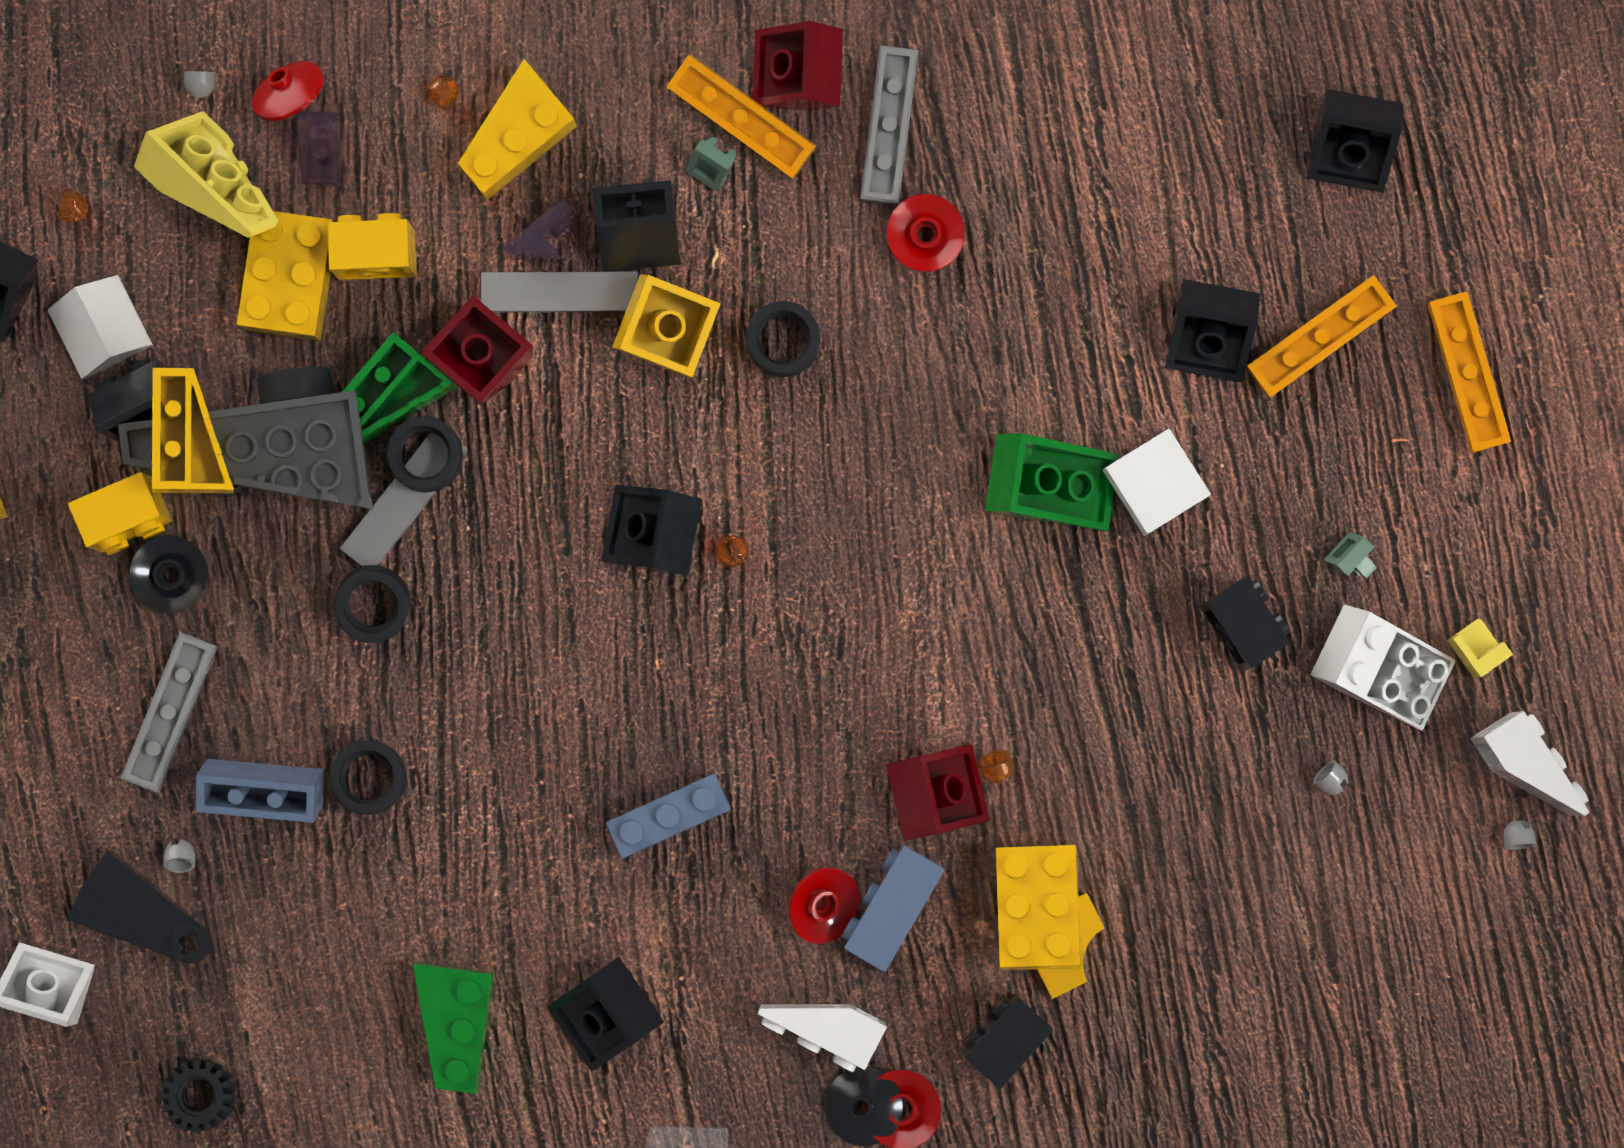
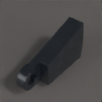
[67,850,212,964]

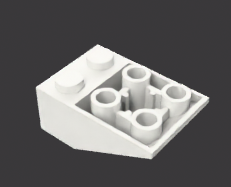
[1310,605,1456,731]
[1470,711,1590,816]
[758,1004,887,1072]

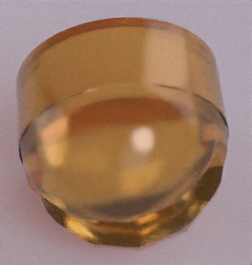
[424,76,459,110]
[58,189,88,223]
[717,535,748,567]
[980,750,1014,784]

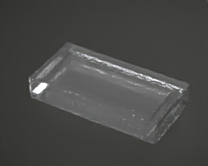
[648,1126,729,1148]

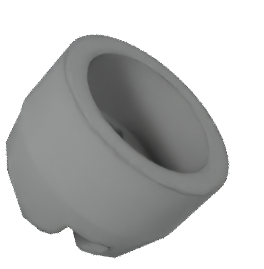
[184,71,216,98]
[1313,760,1348,796]
[1503,820,1537,850]
[163,840,196,873]

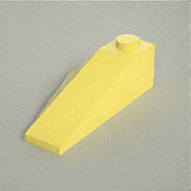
[134,111,278,238]

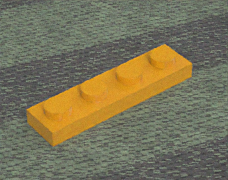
[666,55,816,178]
[1246,275,1397,399]
[1427,291,1511,453]

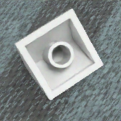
[48,275,153,380]
[0,942,94,1027]

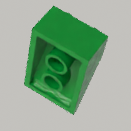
[985,433,1120,531]

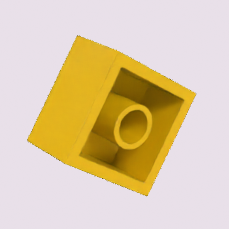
[328,213,417,281]
[612,274,721,377]
[68,472,173,555]

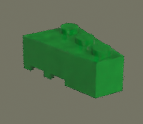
[342,332,458,444]
[413,962,496,1094]

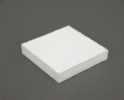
[1102,429,1211,536]

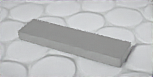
[860,45,919,205]
[481,272,638,313]
[340,432,468,566]
[121,632,218,793]

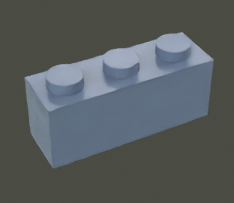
[196,759,324,823]
[606,773,732,859]
[841,845,945,972]

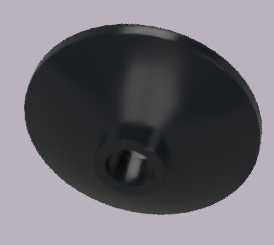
[129,535,209,614]
[825,1066,904,1146]

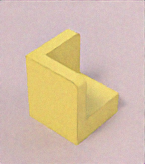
[1447,619,1513,679]

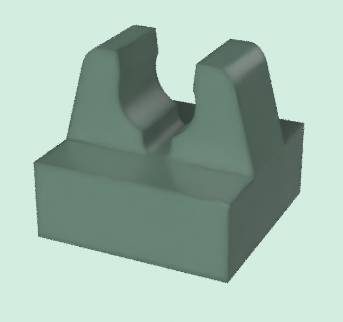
[685,137,736,192]
[1324,532,1377,579]

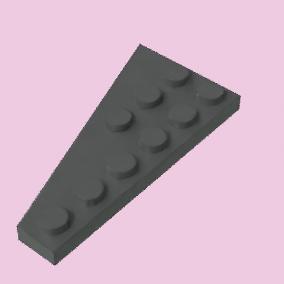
[118,390,373,510]

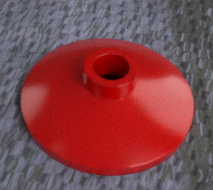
[252,61,324,121]
[887,194,965,272]
[789,867,860,944]
[863,1069,942,1148]

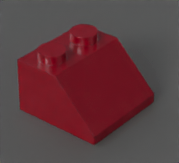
[752,21,843,110]
[421,295,533,405]
[886,744,990,841]

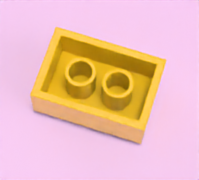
[237,211,334,342]
[996,845,1081,971]

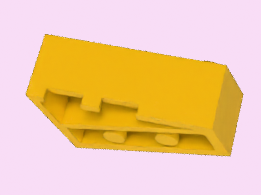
[458,59,577,200]

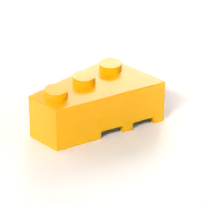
[152,368,234,493]

